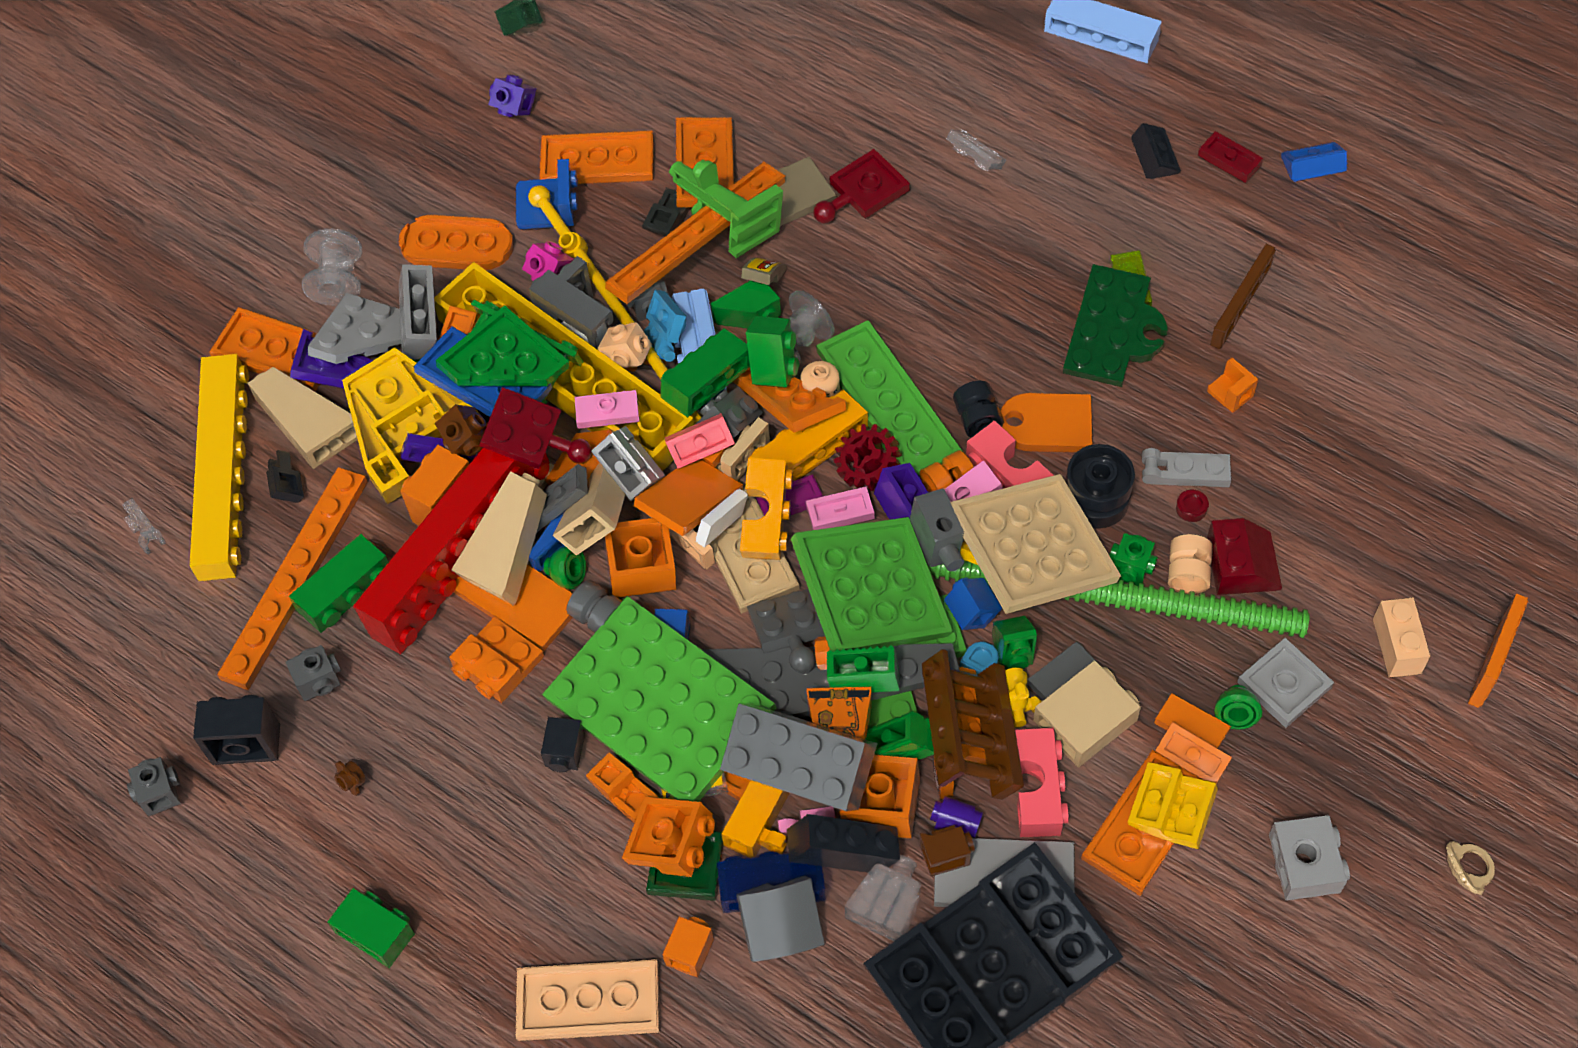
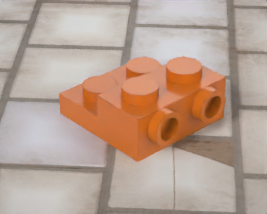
[449,616,544,703]
[622,797,715,877]

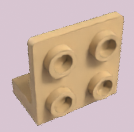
[701,417,770,481]

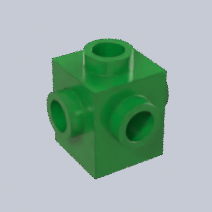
[1110,533,1158,586]

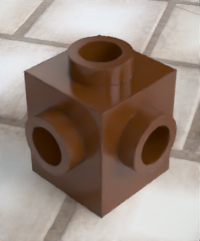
[434,404,486,456]

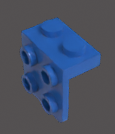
[516,159,578,229]

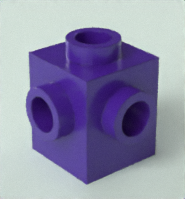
[488,74,537,117]

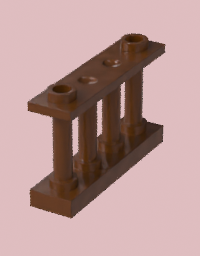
[921,649,1024,800]

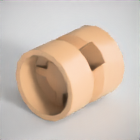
[1168,534,1213,594]

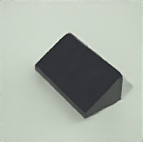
[1131,123,1181,179]

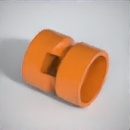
[919,450,974,493]

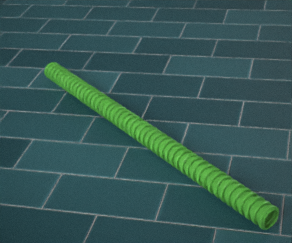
[927,561,1310,638]

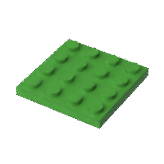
[791,517,952,652]

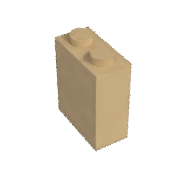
[1033,660,1141,768]

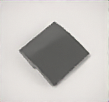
[736,876,825,962]

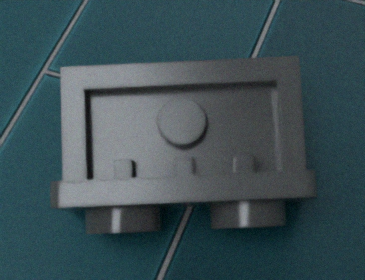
[696,386,763,439]

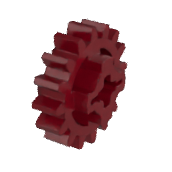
[833,424,902,491]

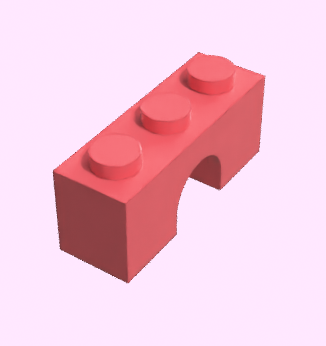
[966,420,1054,489]
[1015,728,1068,837]

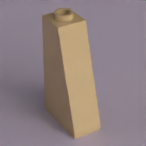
[248,367,358,469]
[553,462,625,555]
[451,471,547,606]

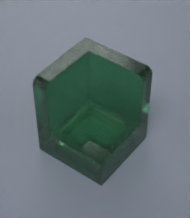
[494,0,544,36]

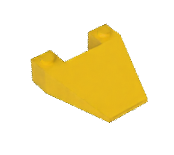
[342,347,487,504]

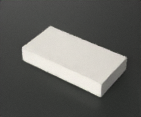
[696,488,748,548]

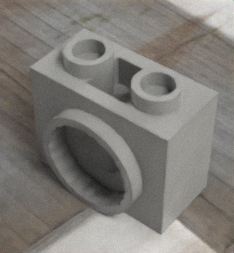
[1269,815,1350,901]

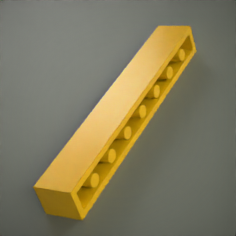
[190,354,249,581]

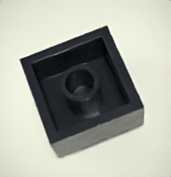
[193,695,281,765]

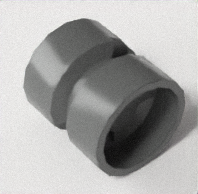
[566,580,622,633]

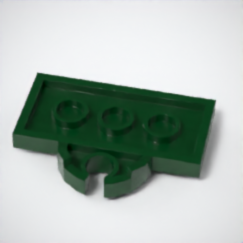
[1063,264,1168,387]

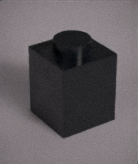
[541,717,585,772]

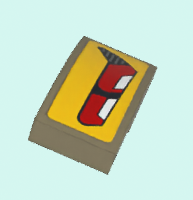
[741,258,787,285]

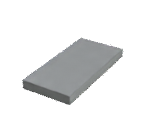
[934,838,1074,907]

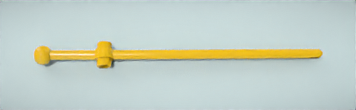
[528,185,702,425]

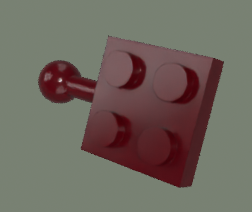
[813,149,910,224]
[479,387,592,469]

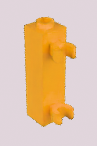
[721,780,790,860]

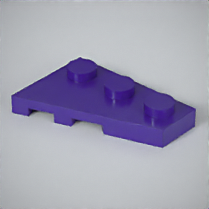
[290,329,373,389]

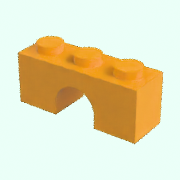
[740,458,793,560]

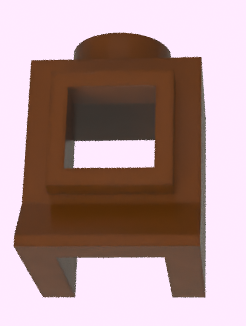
[920,825,975,877]

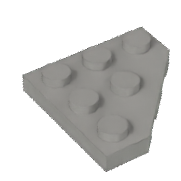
[308,293,402,364]

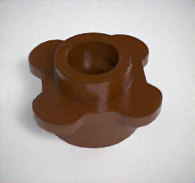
[334,761,366,796]

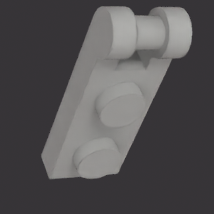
[1142,448,1231,487]

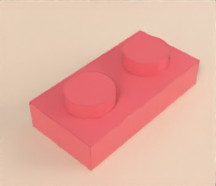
[665,413,735,469]

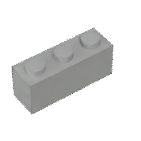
[399,264,437,360]

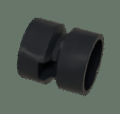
[953,380,1004,438]

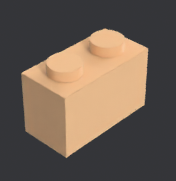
[1373,598,1430,677]

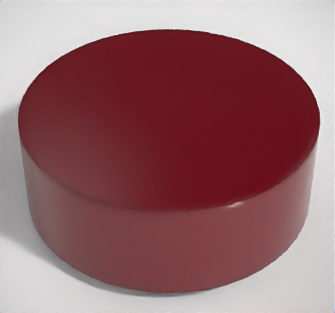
[1176,489,1209,522]

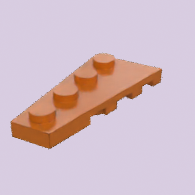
[733,368,846,433]

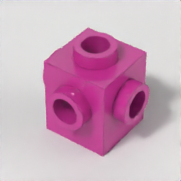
[522,241,574,281]

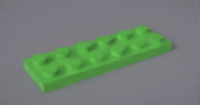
[816,320,963,478]

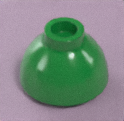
[544,546,586,590]
[1214,685,1262,730]

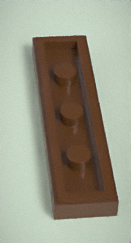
[1210,244,1276,350]

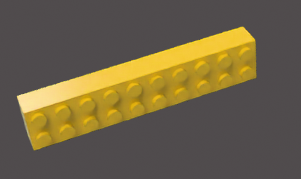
[434,262,694,471]

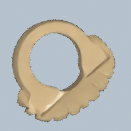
[1446,841,1495,895]

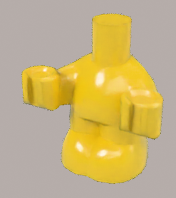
[1005,668,1042,727]

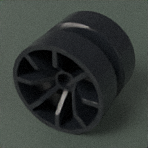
[1066,444,1135,529]

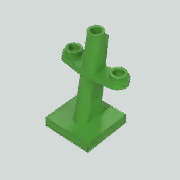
[669,160,783,258]

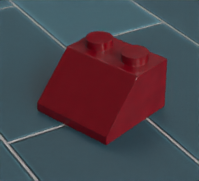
[1207,518,1282,595]

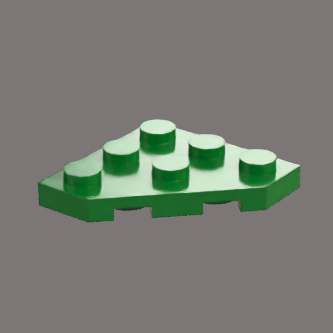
[436,305,570,386]

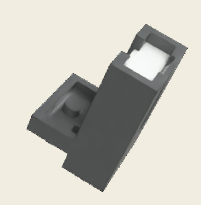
[529,256,613,350]

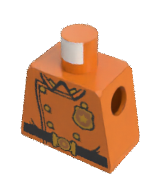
[807,687,872,739]

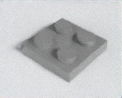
[1237,638,1334,728]

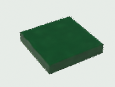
[646,831,723,901]

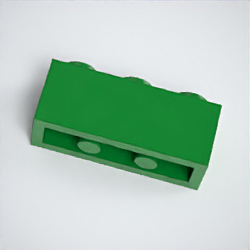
[661,328,750,418]
[289,534,389,633]

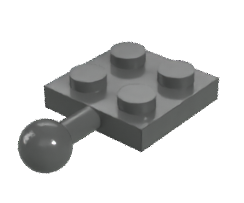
[747,589,825,673]

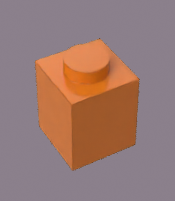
[662,916,714,978]

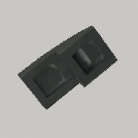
[642,187,691,236]

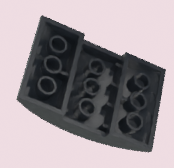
[863,842,1123,1048]

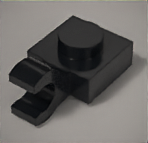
[266,450,304,503]

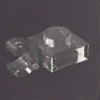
[121,498,166,555]

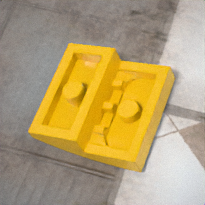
[1128,762,1218,849]

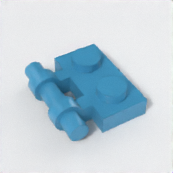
[644,290,686,362]

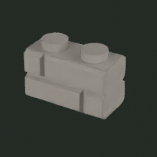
[591,426,665,501]

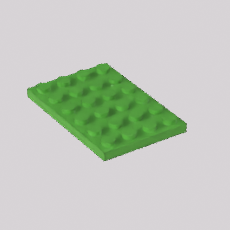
[542,596,777,802]

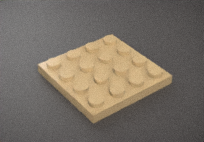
[951,474,1121,614]

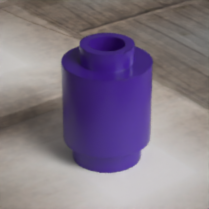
[930,796,983,838]

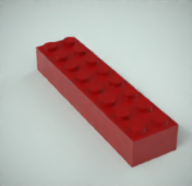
[353,448,550,655]

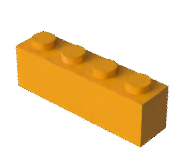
[749,389,868,481]

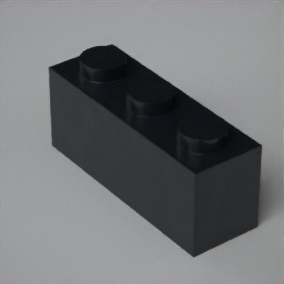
[787,814,900,874]

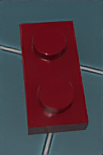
[1198,131,1263,183]

